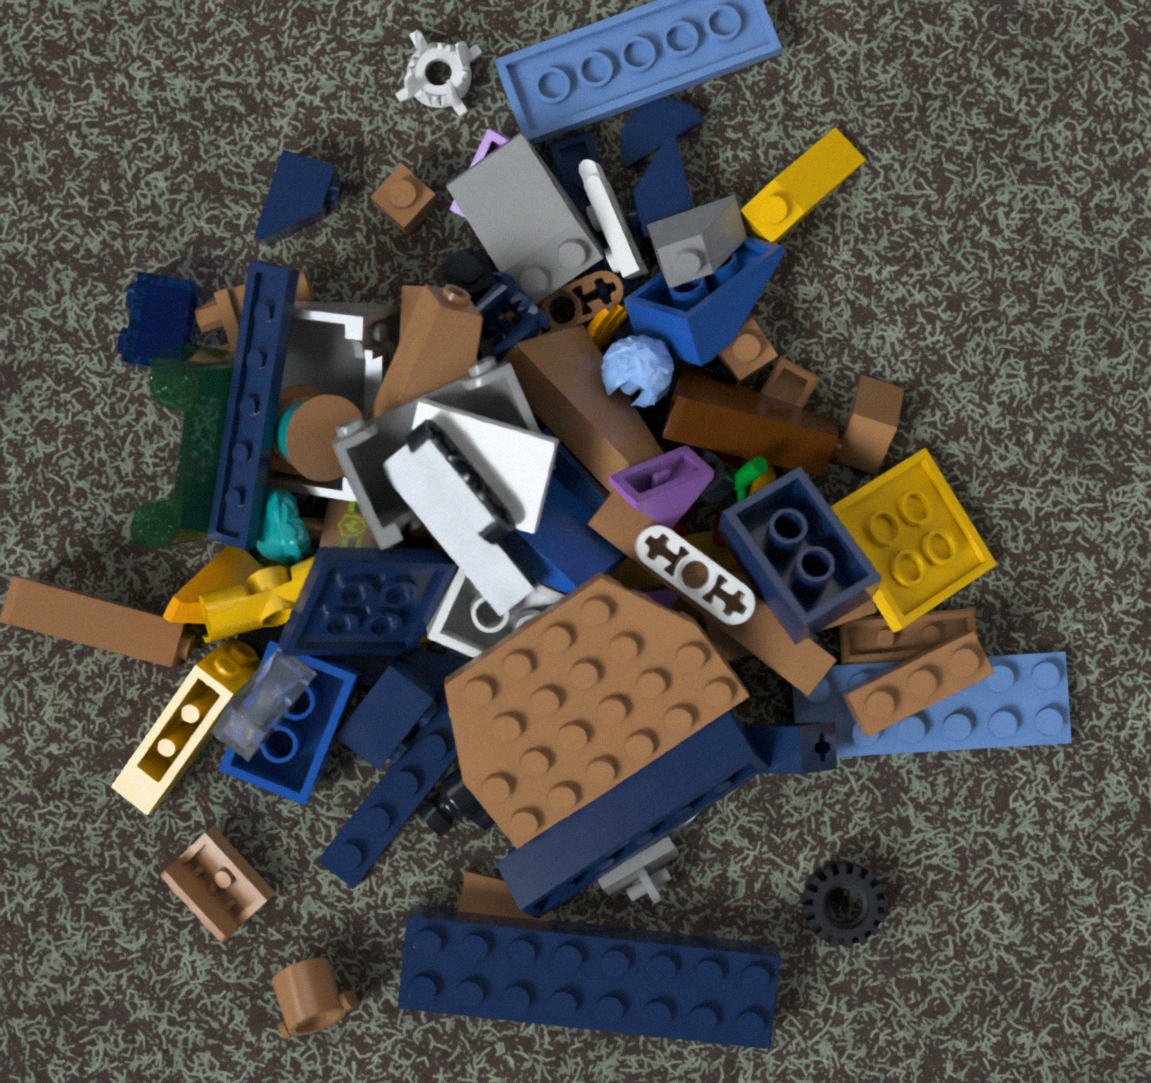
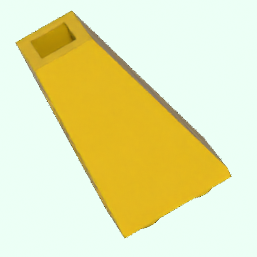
[111,637,262,815]

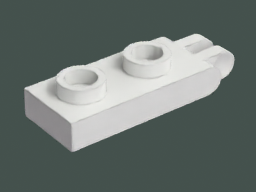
[579,159,648,280]

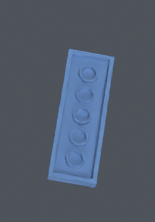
[494,0,782,145]
[791,651,1072,757]

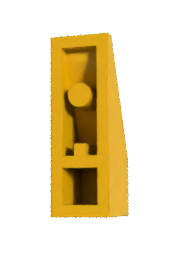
[740,127,866,244]

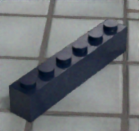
[496,711,769,919]

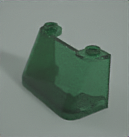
[129,342,235,548]

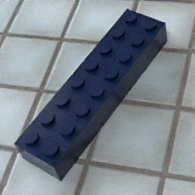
[397,904,780,1049]

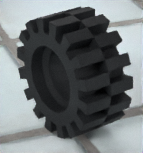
[801,860,888,948]

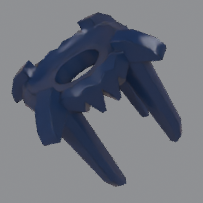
[473,272,550,362]

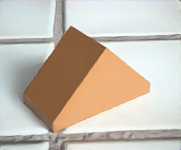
[836,375,905,475]

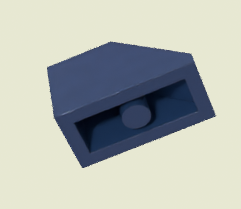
[625,135,693,245]
[254,150,344,247]

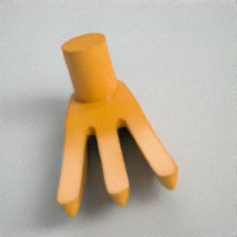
[586,304,628,356]

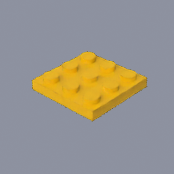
[830,447,997,633]

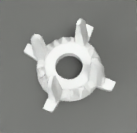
[395,30,482,116]

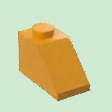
[163,545,264,624]

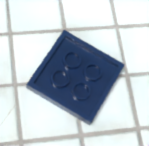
[278,547,458,656]

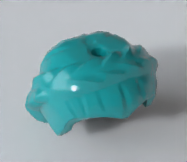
[256,488,316,566]

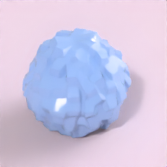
[601,335,674,408]

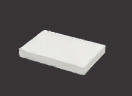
[412,399,559,533]

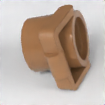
[271,958,360,1039]

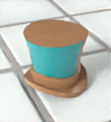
[269,384,365,481]

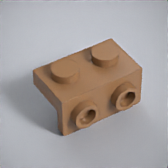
[160,825,275,942]

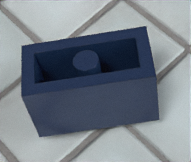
[335,656,440,770]

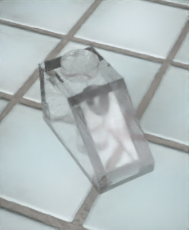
[211,646,317,762]

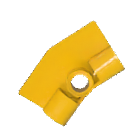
[199,555,316,643]

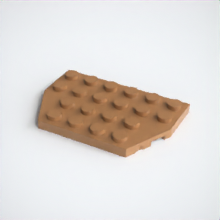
[444,572,750,849]

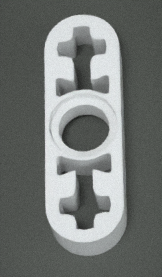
[634,525,755,625]

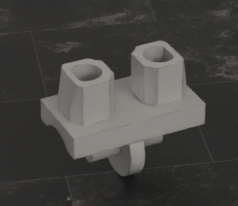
[598,836,680,904]

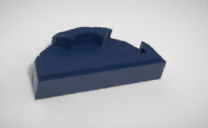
[620,99,704,170]

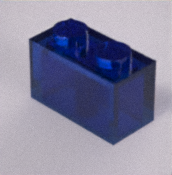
[118,271,200,376]

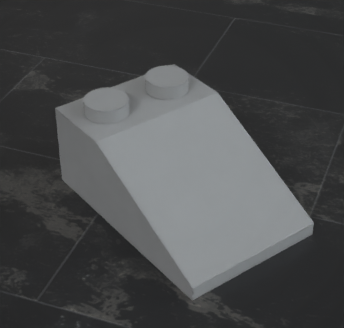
[446,131,603,305]

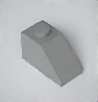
[647,195,747,288]

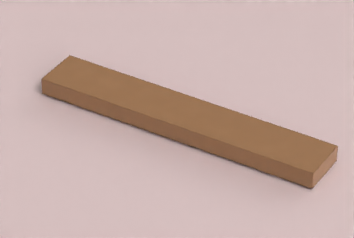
[587,489,837,696]

